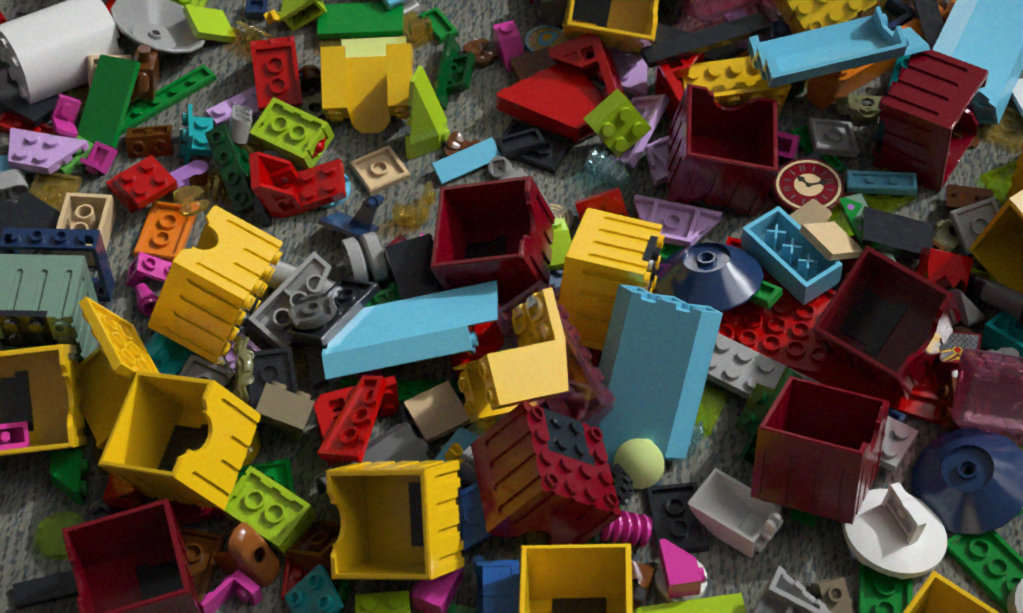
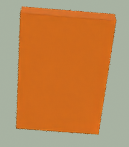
[133,201,198,262]

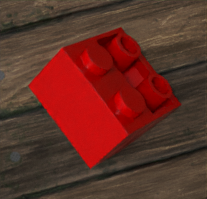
[575,187,629,221]

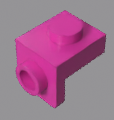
[79,141,118,175]

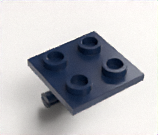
[318,195,384,241]

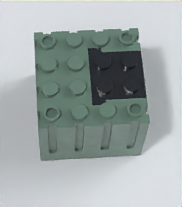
[0,254,99,365]

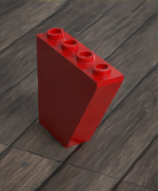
[496,61,605,143]

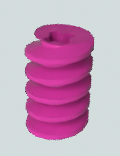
[600,510,653,548]

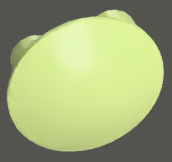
[614,438,664,489]

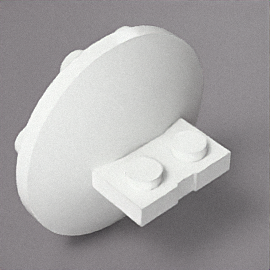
[842,482,947,579]

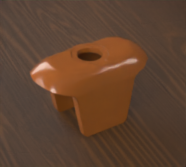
[212,522,281,587]

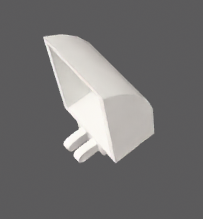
[687,468,784,558]

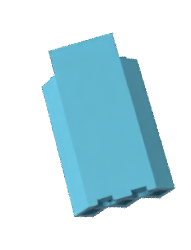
[932,0,1023,125]
[747,6,930,88]
[322,280,498,383]
[585,284,723,486]

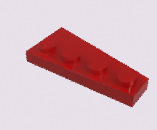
[317,375,387,463]

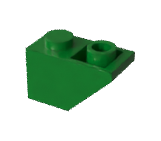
[50,449,90,505]

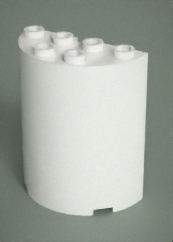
[0,0,124,105]

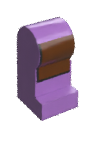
[170,160,211,201]

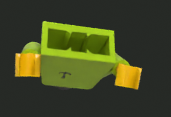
[263,0,327,31]

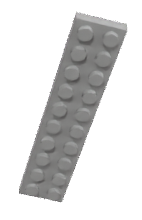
[706,333,918,472]

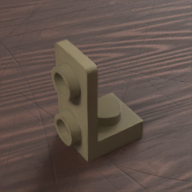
[810,577,853,613]

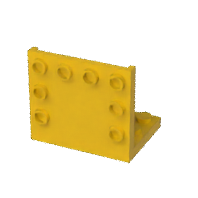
[681,57,791,118]
[78,296,159,450]

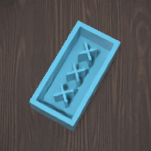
[741,206,843,305]

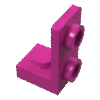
[50,94,81,138]
[126,252,172,287]
[200,569,263,613]

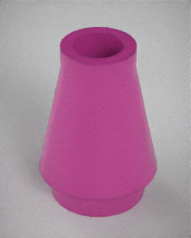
[134,283,158,316]

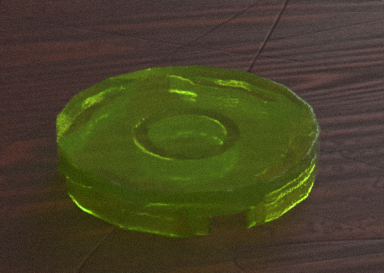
[36,511,85,560]

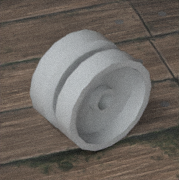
[341,231,388,283]

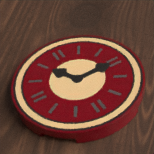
[773,158,844,212]

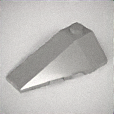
[248,252,332,348]

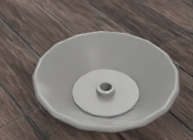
[110,0,206,56]

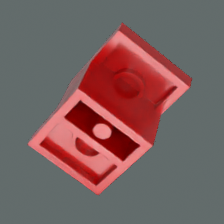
[106,155,178,213]

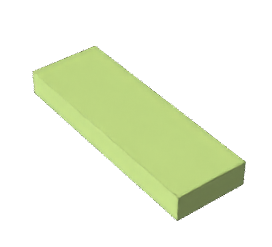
[341,36,407,58]

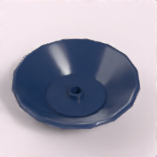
[655,242,764,312]
[911,428,1023,535]

